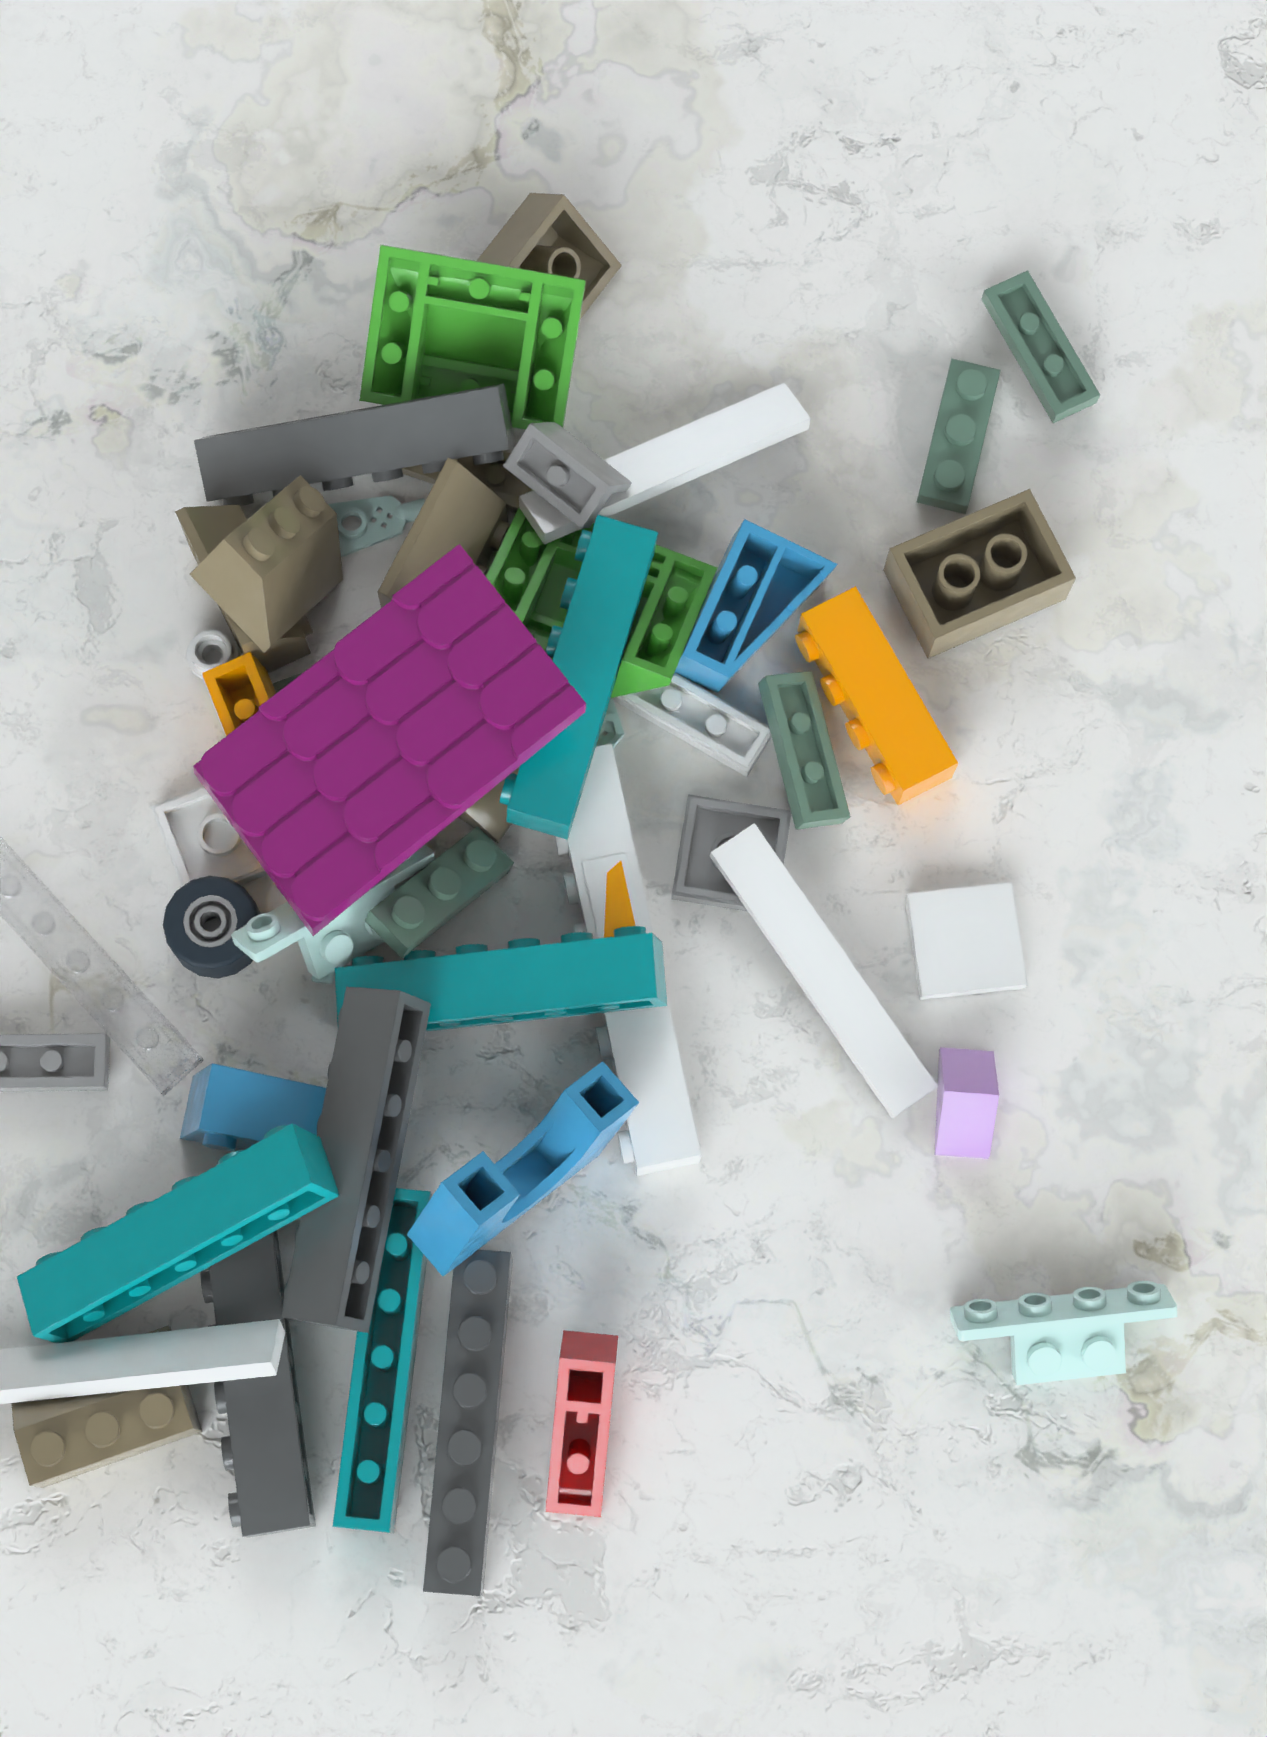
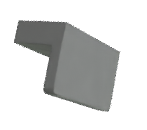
[503,422,632,529]

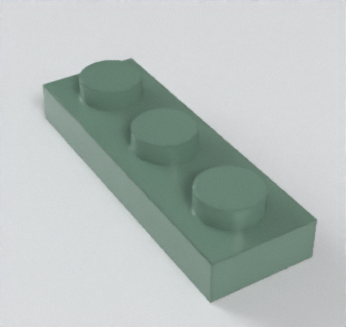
[981,270,1100,423]
[916,358,1001,514]
[758,671,851,830]
[365,826,514,958]

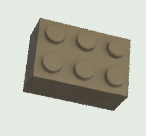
[883,489,1076,659]

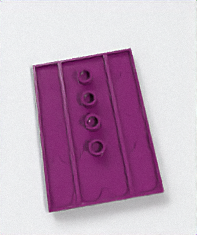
[193,544,586,936]

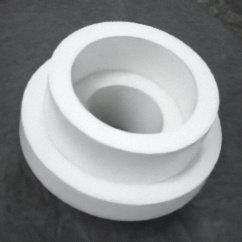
[186,630,239,680]

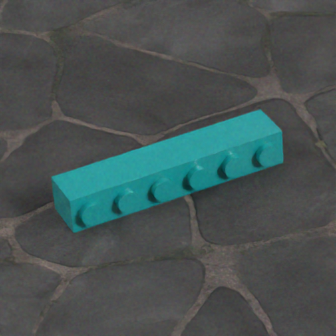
[499,514,658,840]
[335,926,667,1032]
[17,1123,340,1343]
[332,1188,432,1534]

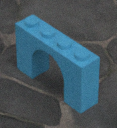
[407,1061,639,1277]

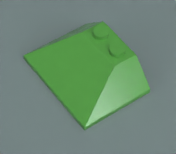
[359,245,586,430]
[486,508,717,698]

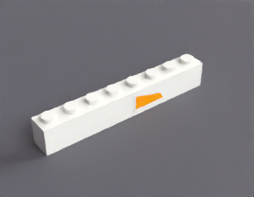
[554,743,702,1176]

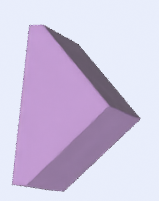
[934,1047,999,1159]

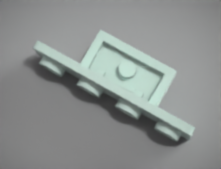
[231,845,436,980]
[950,1281,1177,1385]

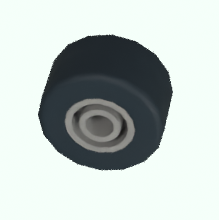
[163,876,261,979]

